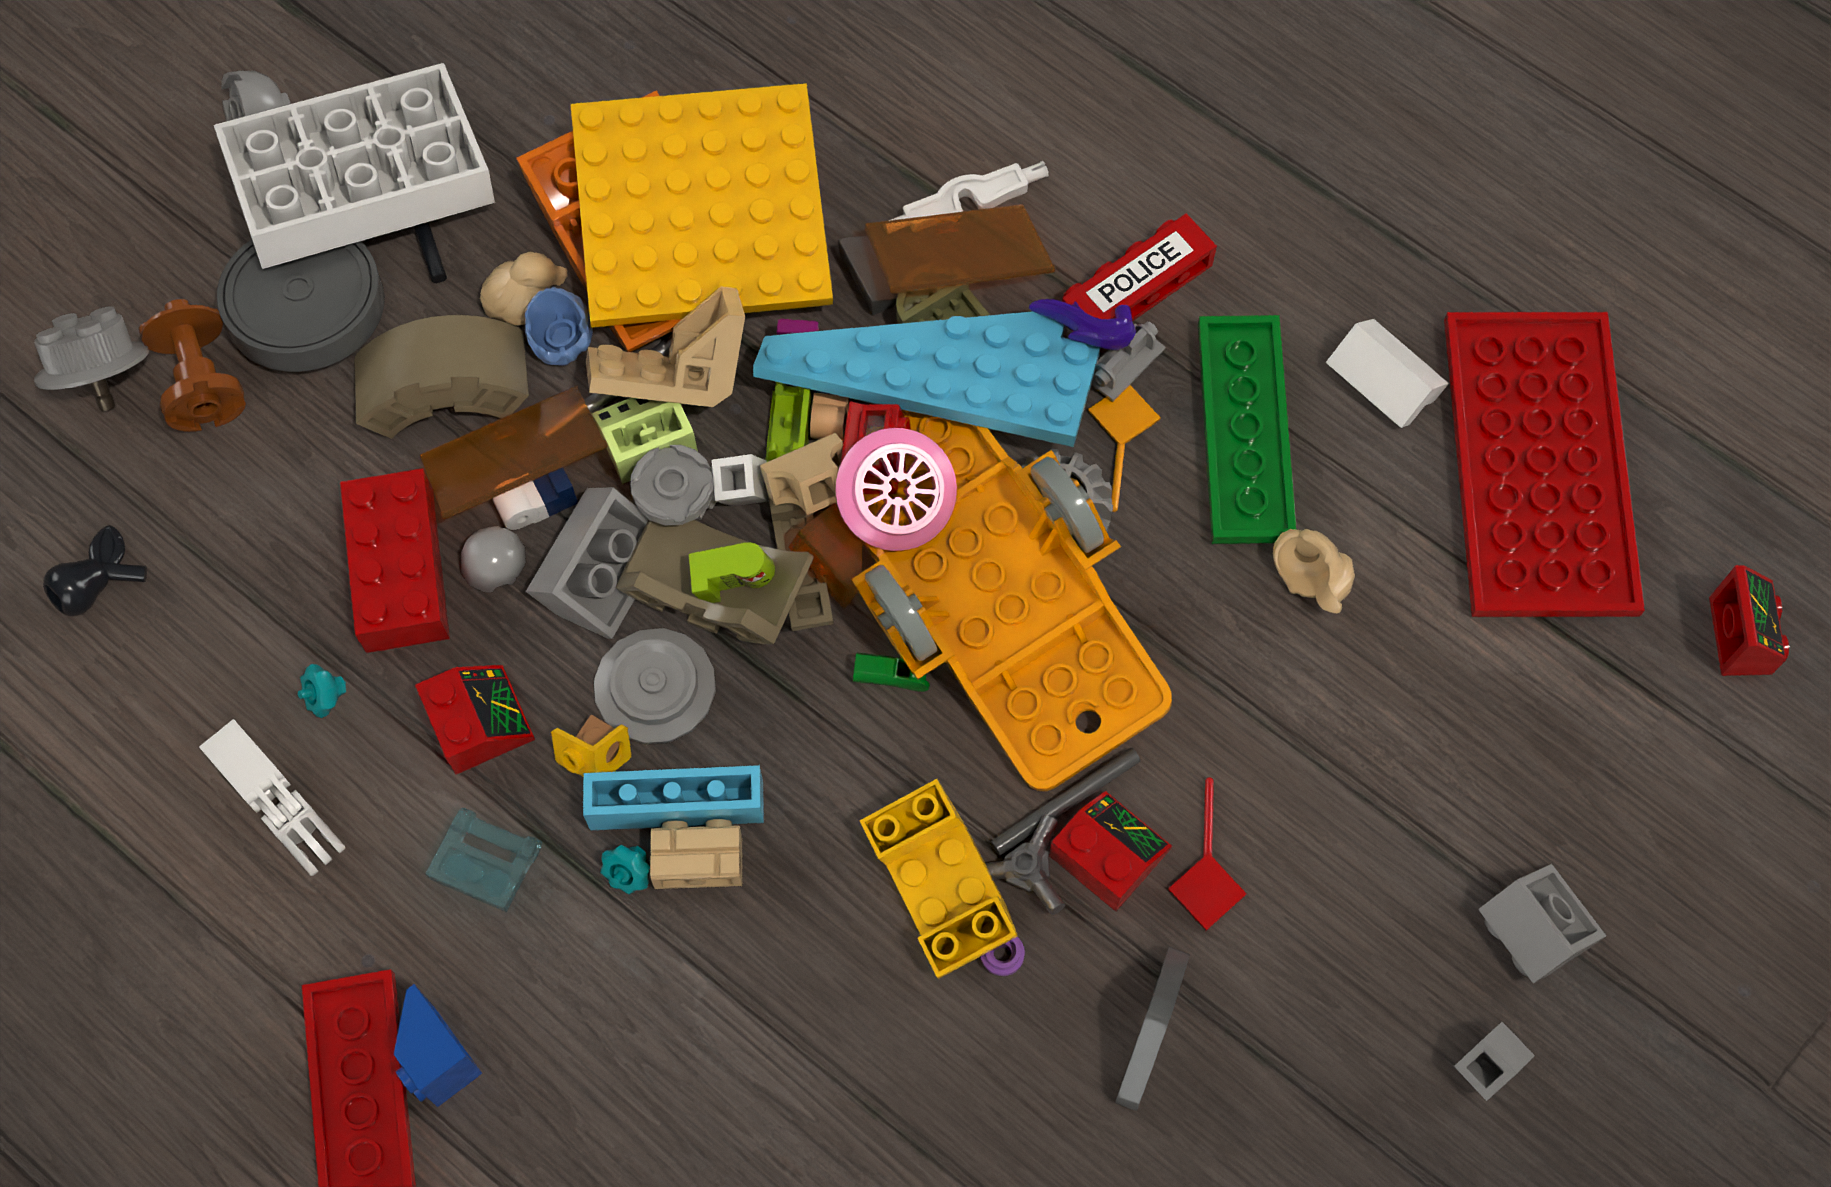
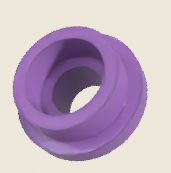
[980,937,1025,976]

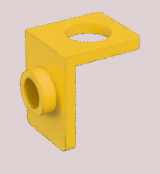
[551,724,631,777]

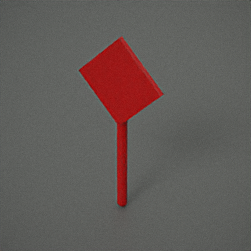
[1168,777,1246,931]

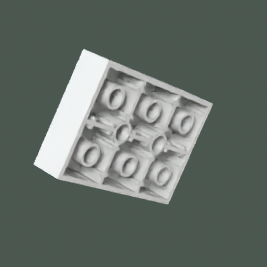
[214,63,495,269]

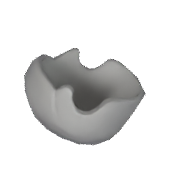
[461,526,526,592]

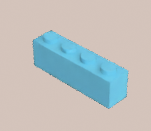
[583,765,764,830]

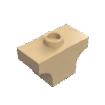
[760,433,843,515]

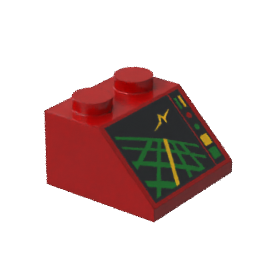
[1709,565,1789,676]
[415,665,535,775]
[1049,791,1172,912]

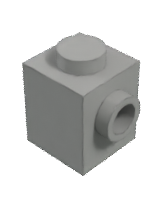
[1454,1022,1535,1101]

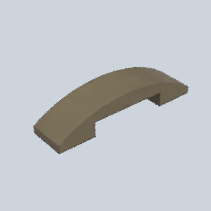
[768,496,834,631]

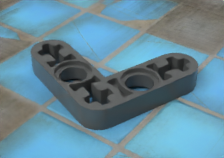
[1115,947,1190,1111]

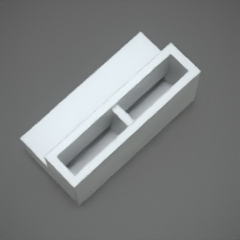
[1326,319,1449,428]

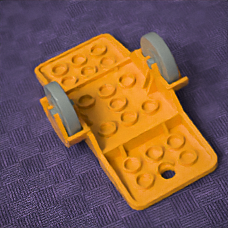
[836,409,1172,791]

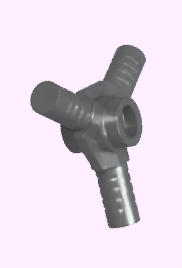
[985,815,1065,915]

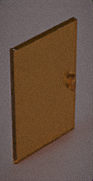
[865,204,1056,294]
[420,386,608,520]

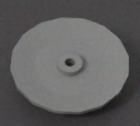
[594,628,716,744]

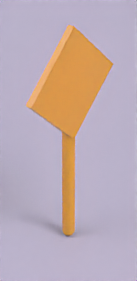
[1088,385,1161,512]

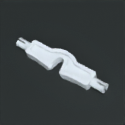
[882,161,1049,238]

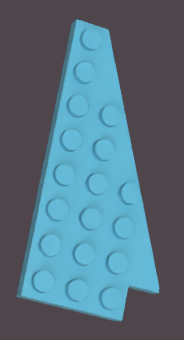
[753,311,1100,447]

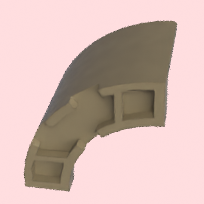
[355,315,529,439]
[615,520,814,644]

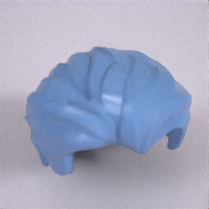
[525,287,593,366]

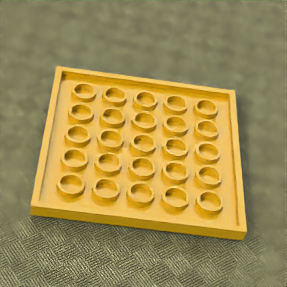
[571,83,833,328]

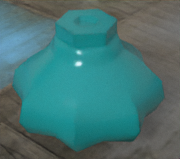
[298,664,346,718]
[600,845,650,895]

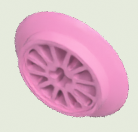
[836,428,957,551]

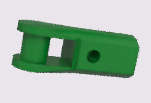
[853,652,930,692]

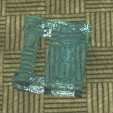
[426,808,542,912]

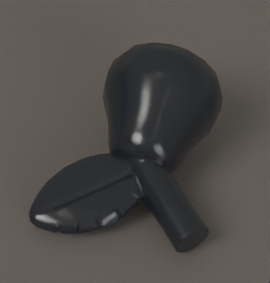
[43,525,147,616]

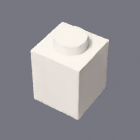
[712,454,769,506]

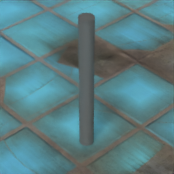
[990,748,1141,856]

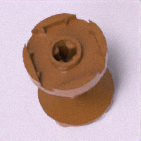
[139,299,246,432]

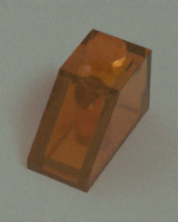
[788,503,862,609]

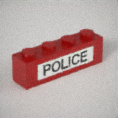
[1062,213,1217,332]

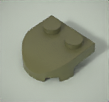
[896,266,990,324]

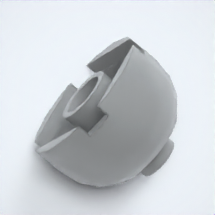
[222,71,290,121]

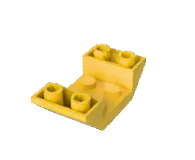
[859,779,1018,979]

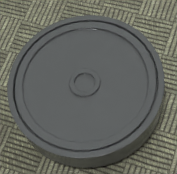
[217,240,385,372]

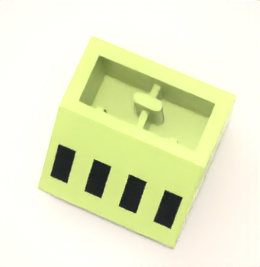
[591,398,698,484]

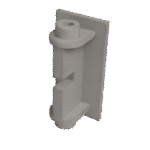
[1091,321,1166,402]

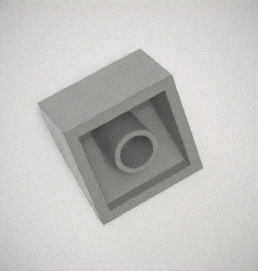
[1478,864,1606,983]

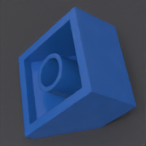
[394,984,482,1107]

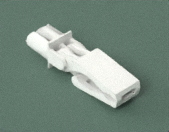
[199,719,345,876]

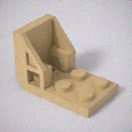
[586,286,745,407]

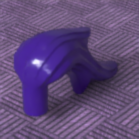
[1028,299,1136,351]

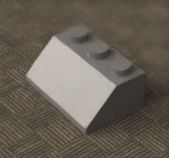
[526,487,649,639]

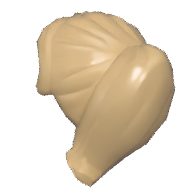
[480,251,567,326]
[1272,529,1355,614]

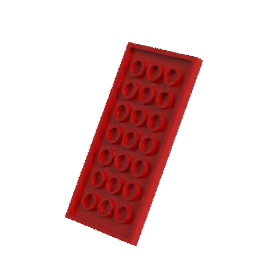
[1444,312,1645,617]

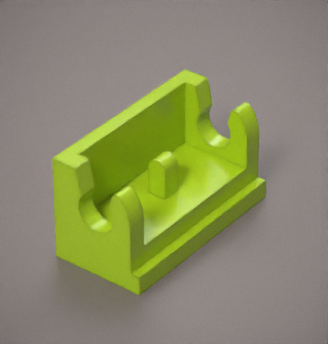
[765,382,813,462]

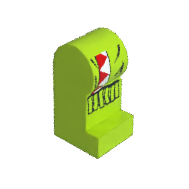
[689,542,775,603]

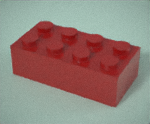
[340,468,450,653]

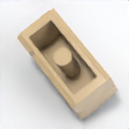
[650,819,743,889]

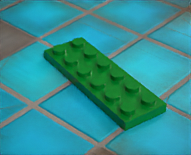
[1198,315,1296,544]

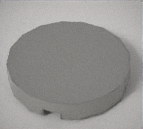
[631,445,714,526]

